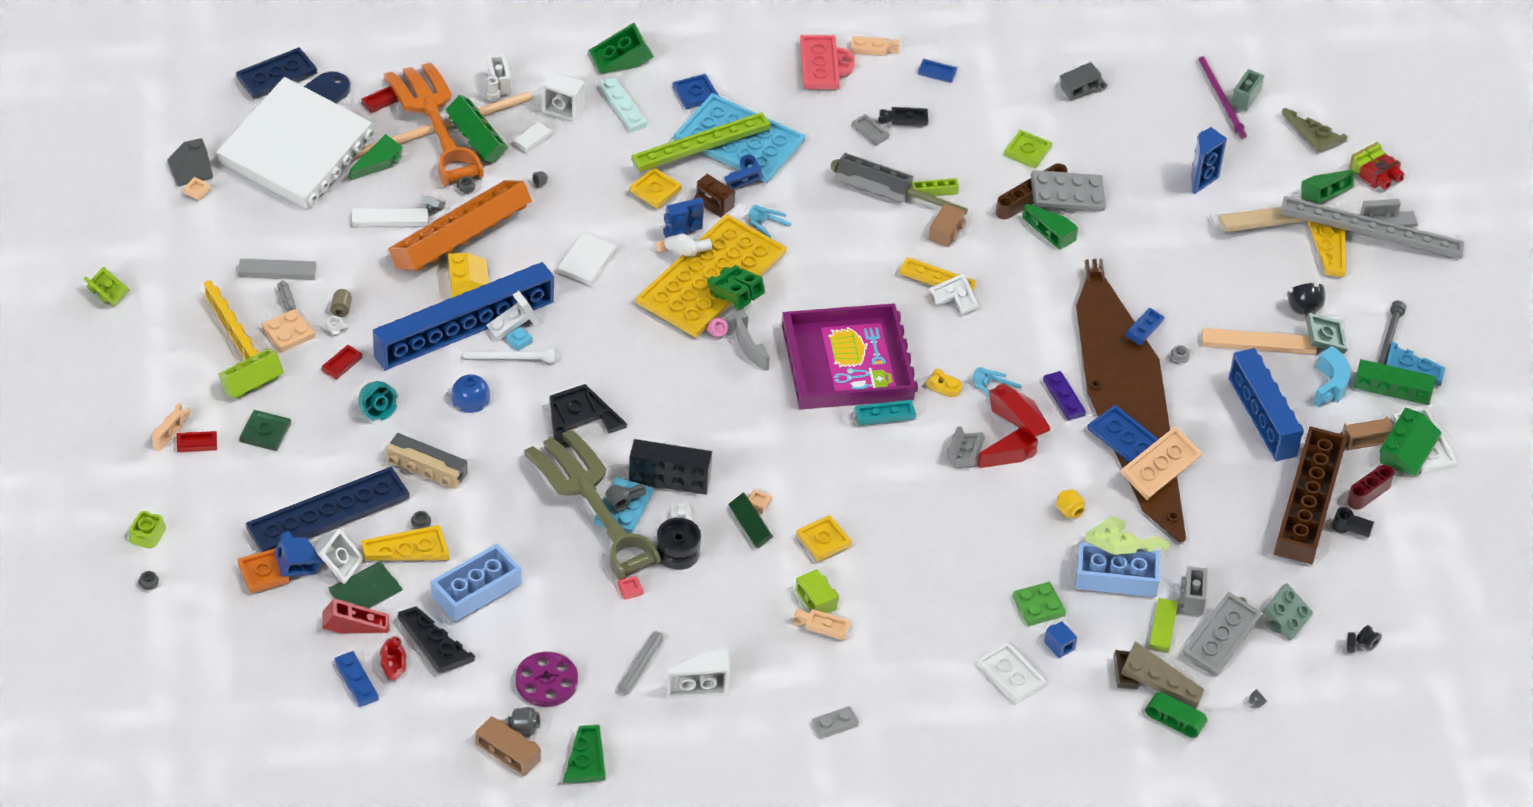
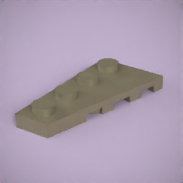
[1121,641,1205,709]

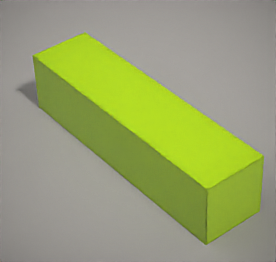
[911,178,959,198]

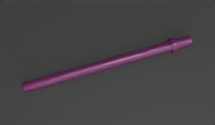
[1198,56,1247,139]

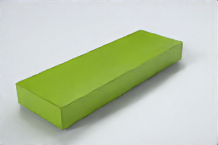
[1149,598,1178,652]

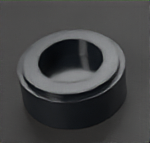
[1347,632,1356,653]

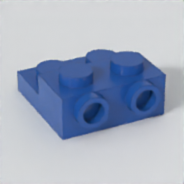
[663,197,704,238]

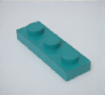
[854,400,916,426]

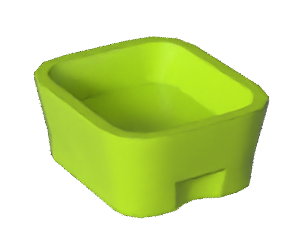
[128,511,166,548]

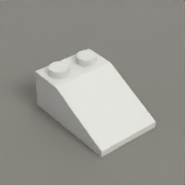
[666,650,730,699]

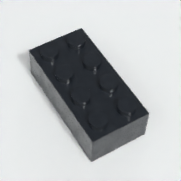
[629,439,712,495]

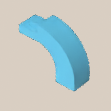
[1313,346,1351,407]

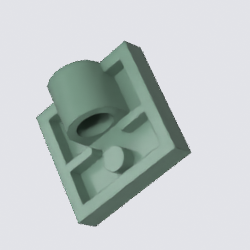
[1263,583,1314,640]

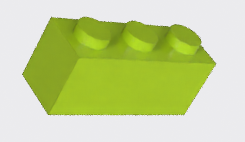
[218,348,284,398]

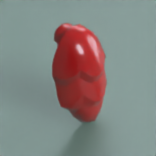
[380,636,407,681]

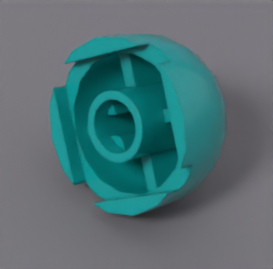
[358,381,398,421]

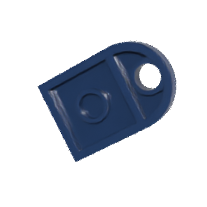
[303,71,350,104]

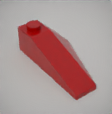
[989,384,1050,437]

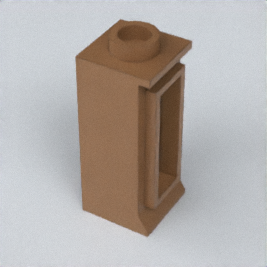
[1340,416,1393,450]

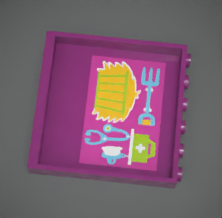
[781,303,918,410]

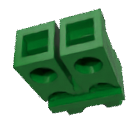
[707,265,765,310]

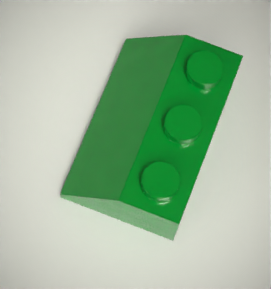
[1380,407,1441,476]

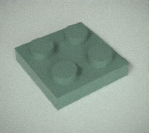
[1305,313,1348,354]

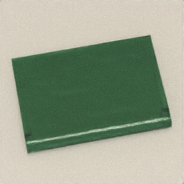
[328,560,403,608]

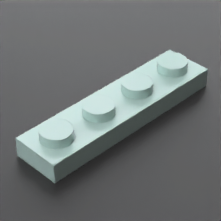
[598,77,647,132]

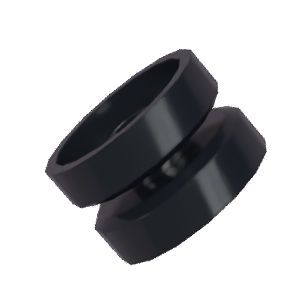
[656,517,701,569]

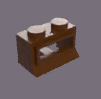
[693,174,735,218]

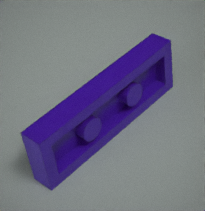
[1043,371,1086,421]

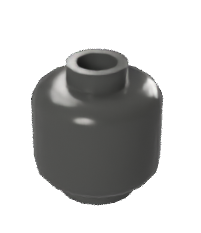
[508,707,540,735]

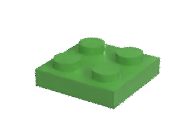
[1012,581,1066,626]

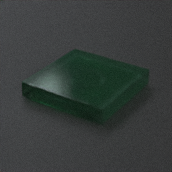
[239,410,291,451]

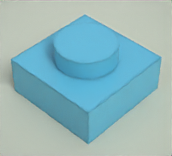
[506,327,533,351]

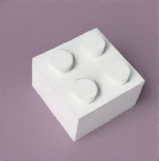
[542,71,585,122]

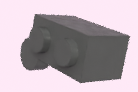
[1060,62,1107,101]

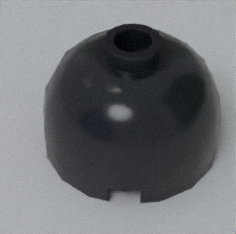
[1287,283,1326,317]

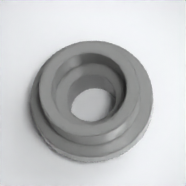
[1170,345,1190,363]

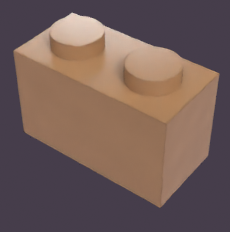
[928,204,966,247]

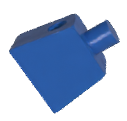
[275,532,323,577]

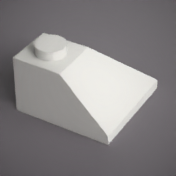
[314,528,364,584]

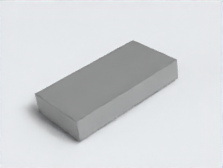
[852,114,890,146]

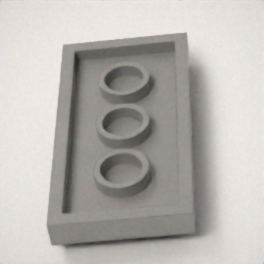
[1031,170,1106,211]
[1183,591,1263,676]

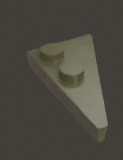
[1282,107,1348,153]

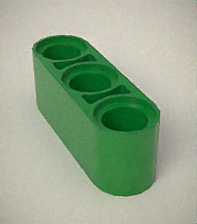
[1145,692,1208,738]

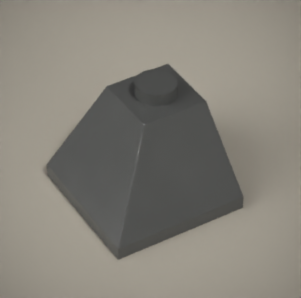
[167,138,213,187]

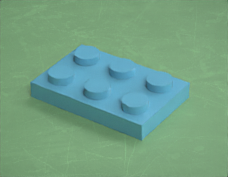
[594,477,654,534]

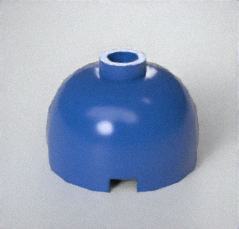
[451,374,490,413]

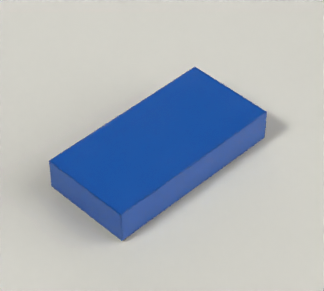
[918,59,957,83]

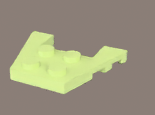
[1085,516,1170,555]

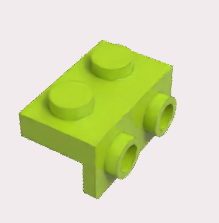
[83,266,130,307]

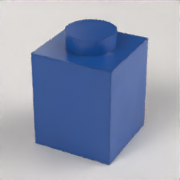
[1044,621,1077,659]

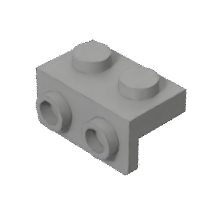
[947,426,985,467]

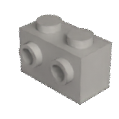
[1179,566,1208,615]

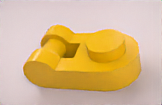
[926,368,962,397]

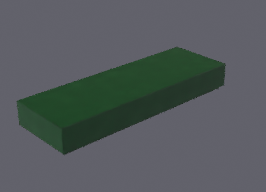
[728,492,774,548]

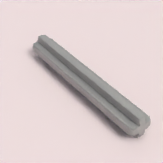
[618,631,663,695]

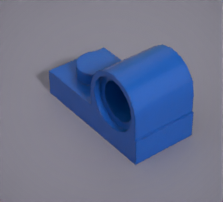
[724,154,764,189]

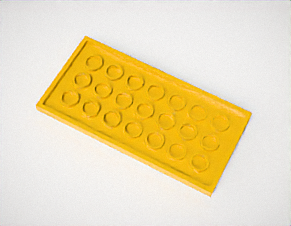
[636,214,787,338]

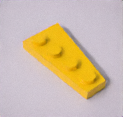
[1307,220,1346,277]

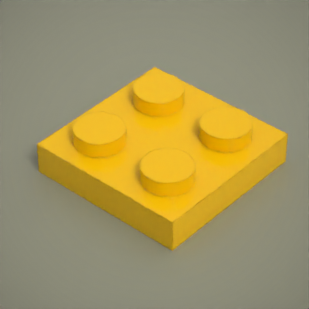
[629,167,682,209]
[796,515,852,562]

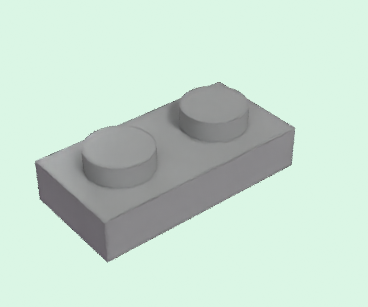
[812,706,859,739]

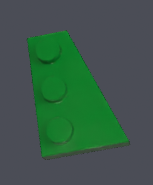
[563,724,606,784]

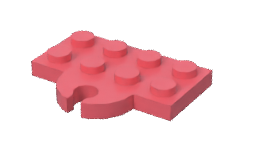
[800,35,855,89]

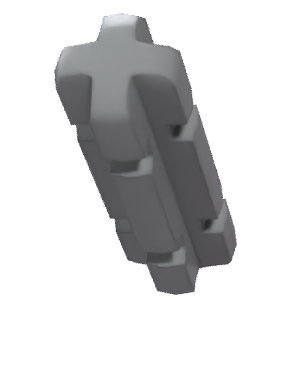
[277,280,296,312]

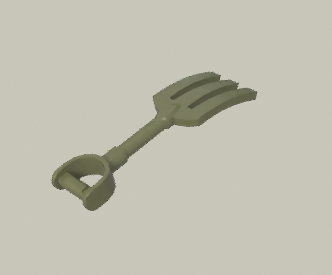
[524,429,661,580]

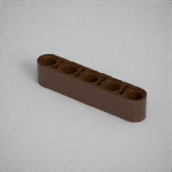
[996,163,1068,220]

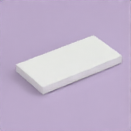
[1390,407,1458,475]

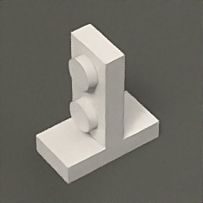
[486,291,540,341]

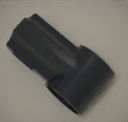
[1332,507,1374,538]

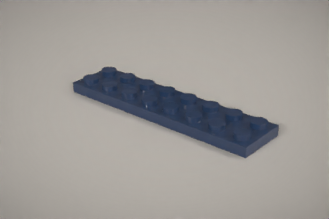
[246,466,410,552]

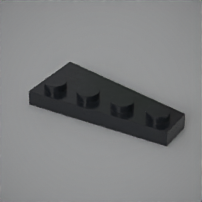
[397,606,475,674]

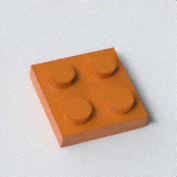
[237,548,289,594]

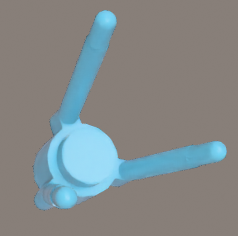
[748,205,791,238]
[972,367,1022,395]

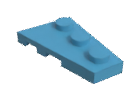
[1386,341,1445,386]

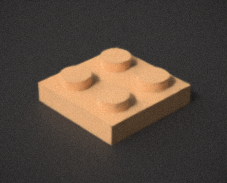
[262,309,315,353]

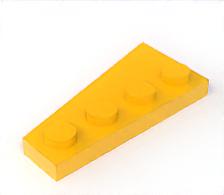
[361,525,450,561]

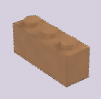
[475,716,541,777]

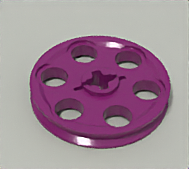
[516,651,578,707]

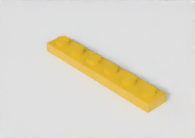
[204,280,259,360]

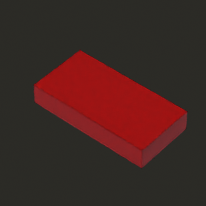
[361,86,399,114]
[322,345,363,380]
[177,431,217,452]

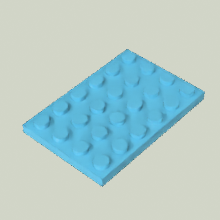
[674,93,805,183]

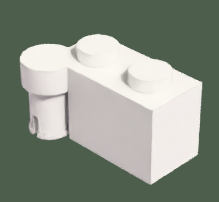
[486,54,511,101]

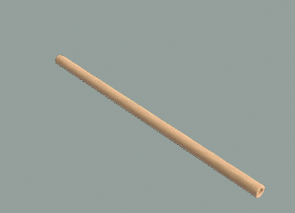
[352,91,532,160]

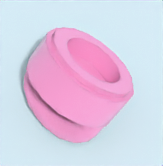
[707,318,728,337]

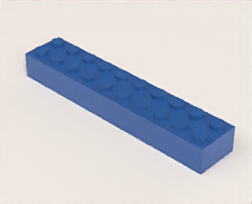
[373,262,554,371]

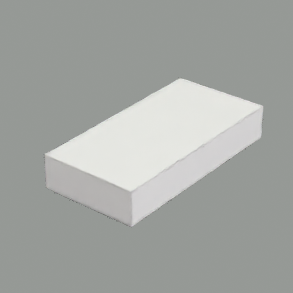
[513,122,552,153]

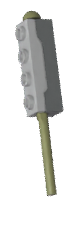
[830,153,968,215]

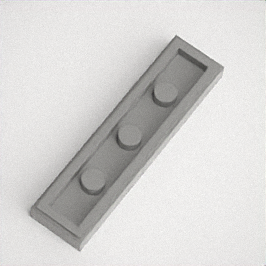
[238,259,316,280]

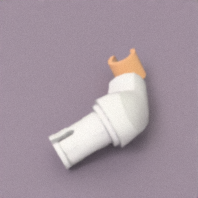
[656,233,712,257]

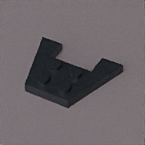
[549,384,627,448]

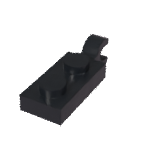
[878,107,929,126]

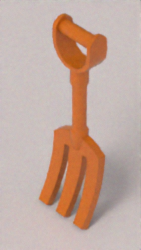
[383,62,484,187]

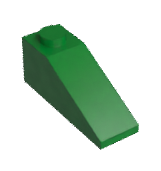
[349,134,403,180]
[1301,169,1354,204]
[1023,204,1078,250]

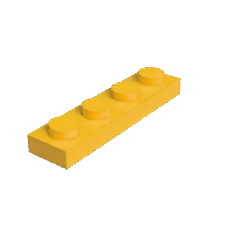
[899,257,977,291]

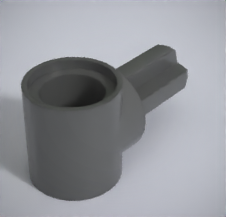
[605,484,646,511]

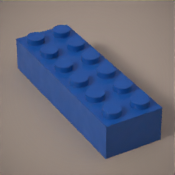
[1228,348,1304,462]

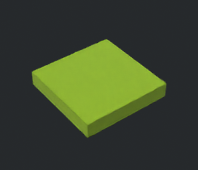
[1004,130,1053,169]

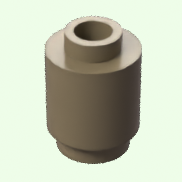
[330,289,352,317]

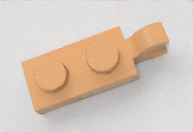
[851,36,900,56]
[152,403,191,451]
[793,609,851,640]

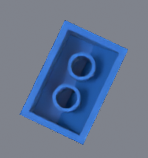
[1191,127,1227,194]

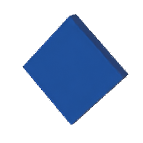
[672,73,719,110]

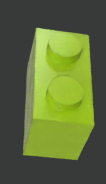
[795,569,839,613]

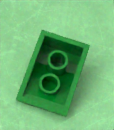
[589,22,654,74]

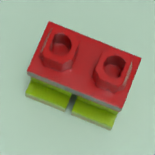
[1349,142,1405,190]

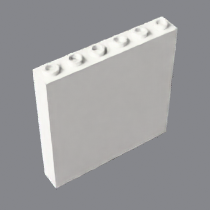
[217,77,375,210]

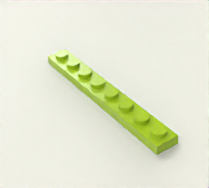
[631,112,771,172]

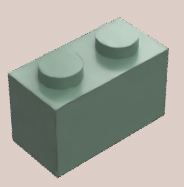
[1231,69,1264,112]

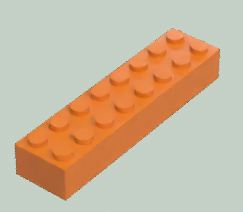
[388,180,532,271]

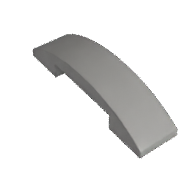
[735,308,770,371]

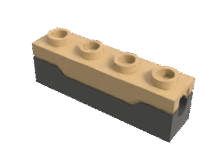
[386,432,468,489]

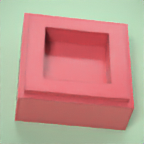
[617,576,644,600]

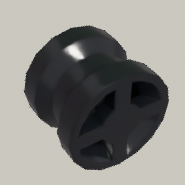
[1356,625,1382,651]

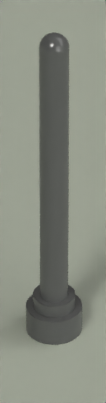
[1378,300,1406,364]

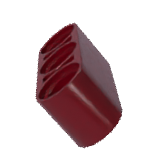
[1347,465,1394,510]

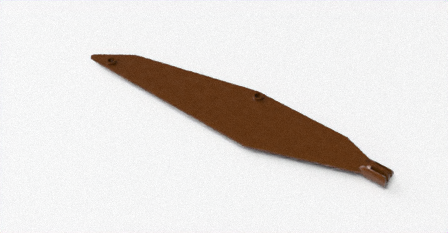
[1076,259,1186,542]

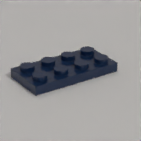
[236,47,317,99]

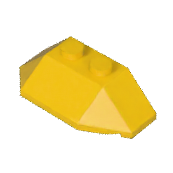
[447,252,489,298]

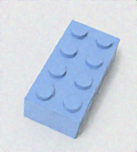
[1075,542,1160,597]
[431,543,522,622]

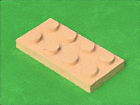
[1120,426,1202,500]

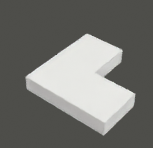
[929,273,980,315]

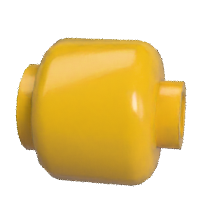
[1056,489,1086,519]

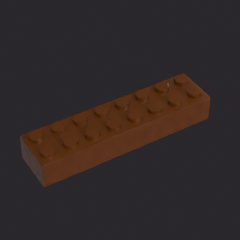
[1274,426,1348,565]

